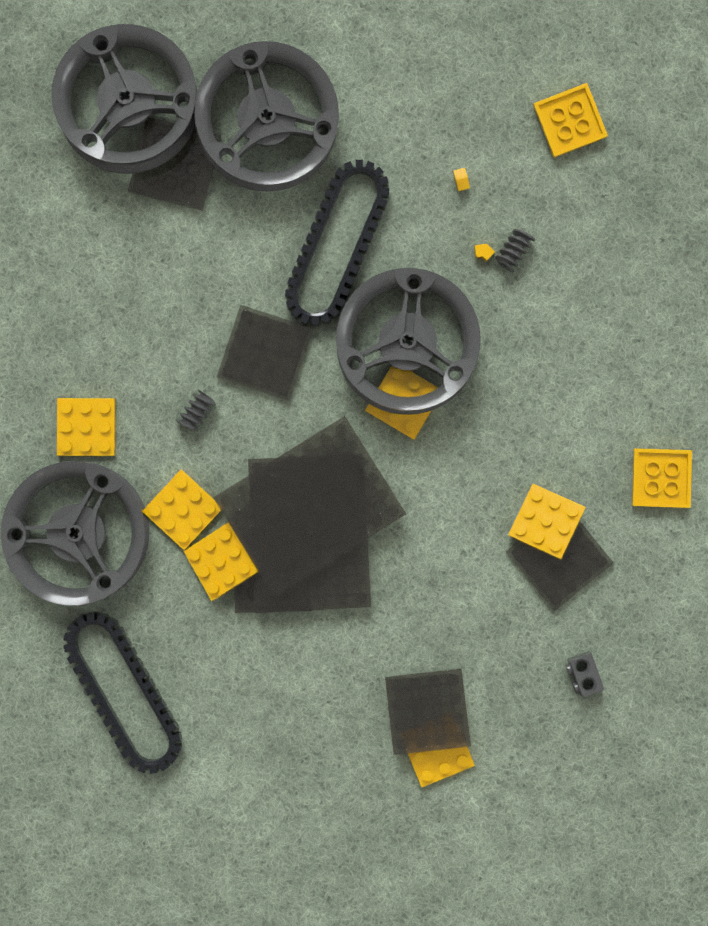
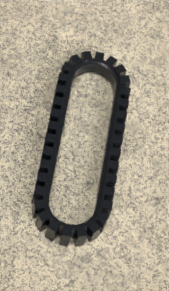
[285,160,389,326]
[63,612,182,774]

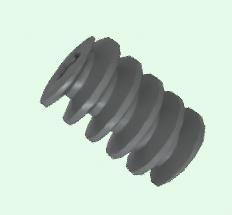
[495,229,535,272]
[176,389,216,431]

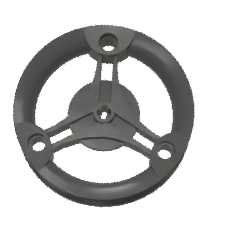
[51,24,198,174]
[194,41,339,192]
[336,268,481,415]
[1,461,150,606]

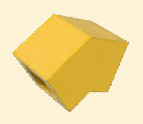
[453,168,470,191]
[474,244,495,262]

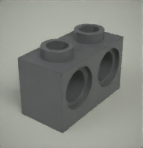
[566,651,604,697]

